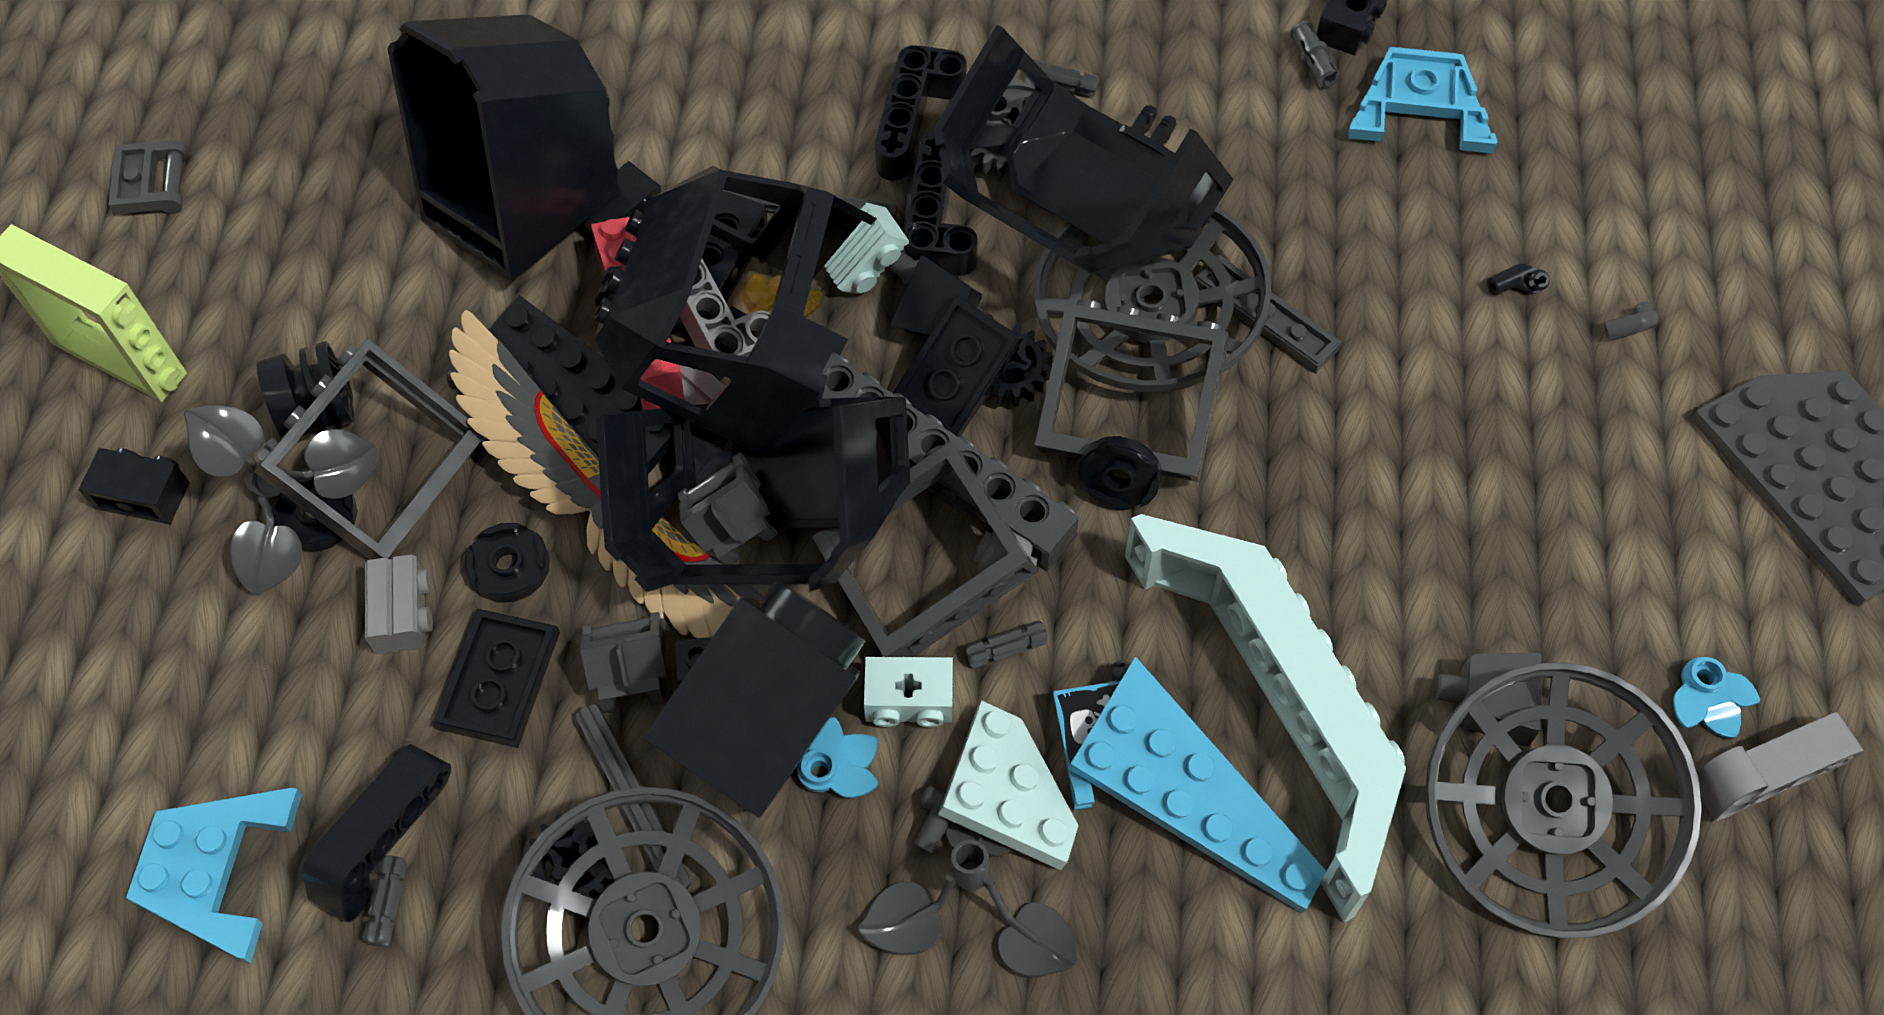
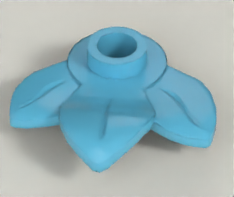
[1673,657,1760,739]
[797,717,878,798]

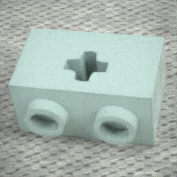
[864,657,953,727]

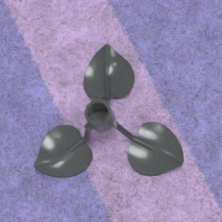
[184,405,377,594]
[858,820,1077,978]

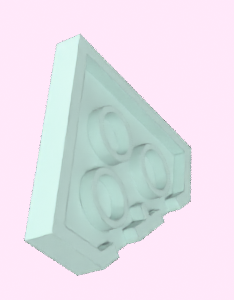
[938,701,1079,870]

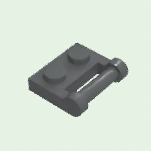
[108,140,187,214]

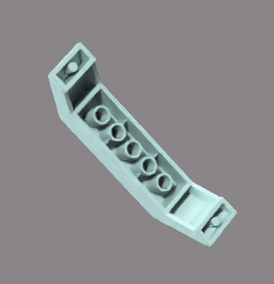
[1125,514,1406,922]

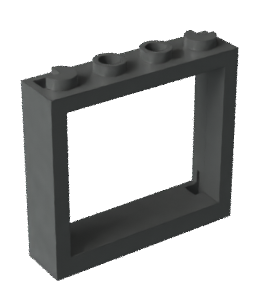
[1035,300,1229,482]
[254,338,484,560]
[812,441,1039,657]

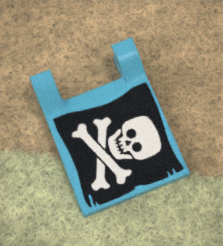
[1053,681,1120,811]

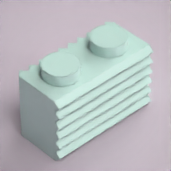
[824,202,909,295]

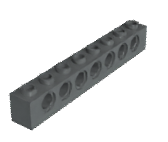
[822,352,1079,572]

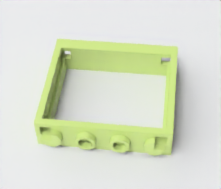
[0,224,187,402]

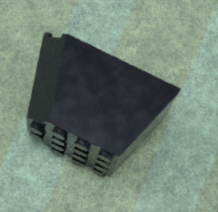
[387,14,619,279]

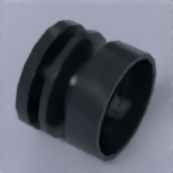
[256,341,355,438]

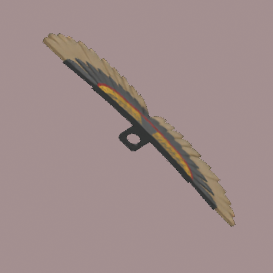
[449,310,764,638]

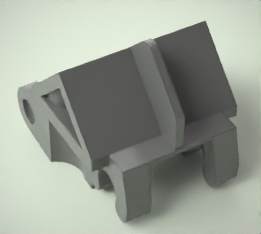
[677,452,778,564]
[580,612,667,714]

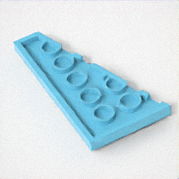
[1068,656,1326,913]

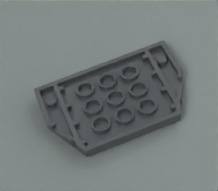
[1691,370,1884,607]

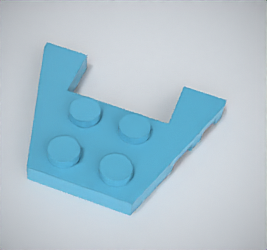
[1348,47,1497,154]
[126,788,302,964]

